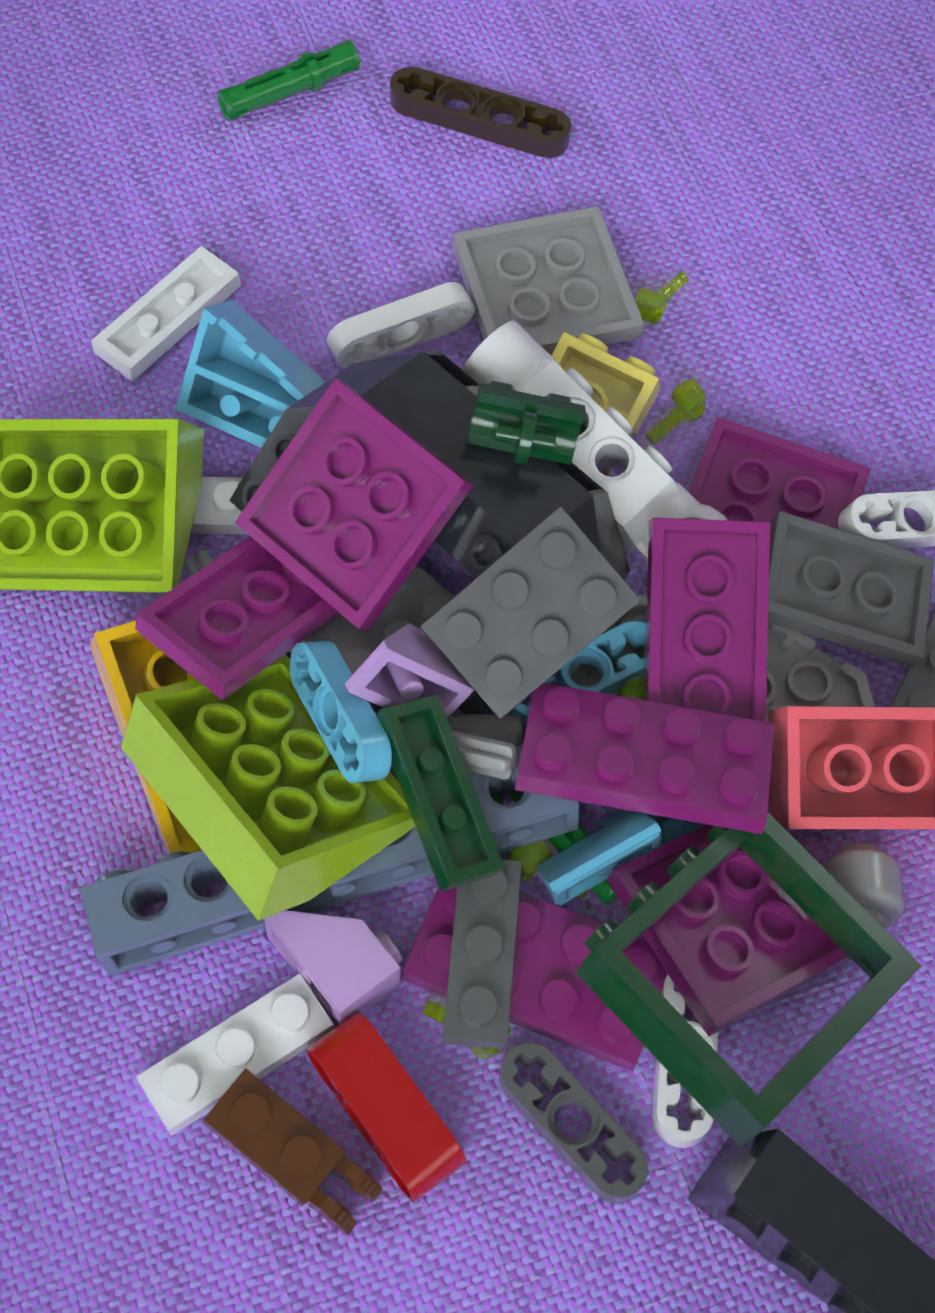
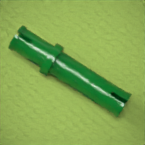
[216,39,360,122]

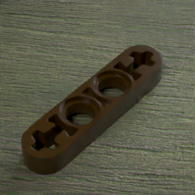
[390,67,571,158]

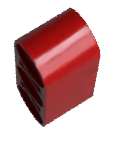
[305,1012,467,1202]

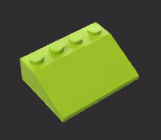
[0,419,204,593]
[121,654,416,921]

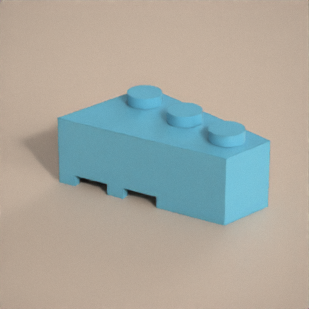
[175,300,325,448]

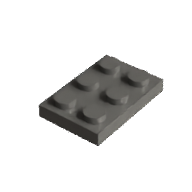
[420,506,641,719]
[768,511,934,667]

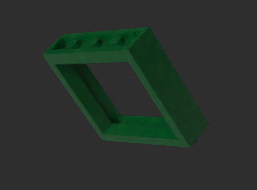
[575,813,922,1148]

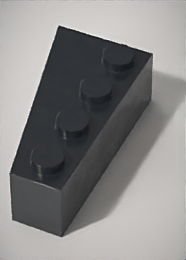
[687,1128,935,1313]

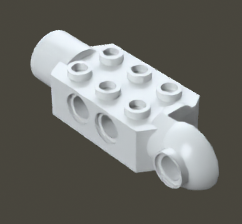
[462,321,727,566]

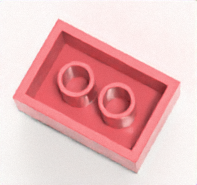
[768,706,935,829]

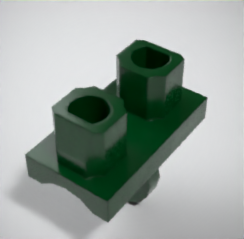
[467,380,585,465]

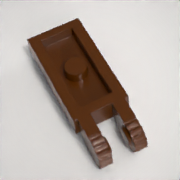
[202,1068,383,1235]

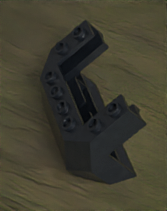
[229,351,630,715]

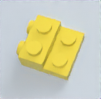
[551,332,661,477]

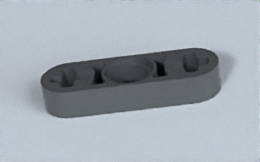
[499,1042,648,1203]

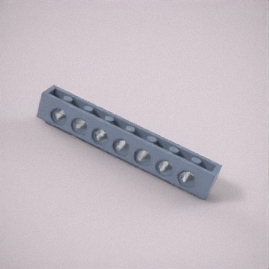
[80,745,579,976]

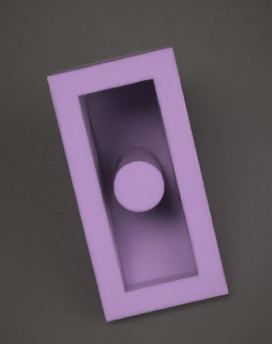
[345,623,475,719]
[264,910,402,1026]

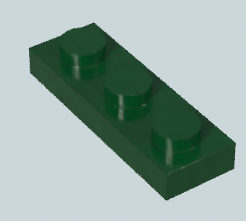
[376,695,505,892]

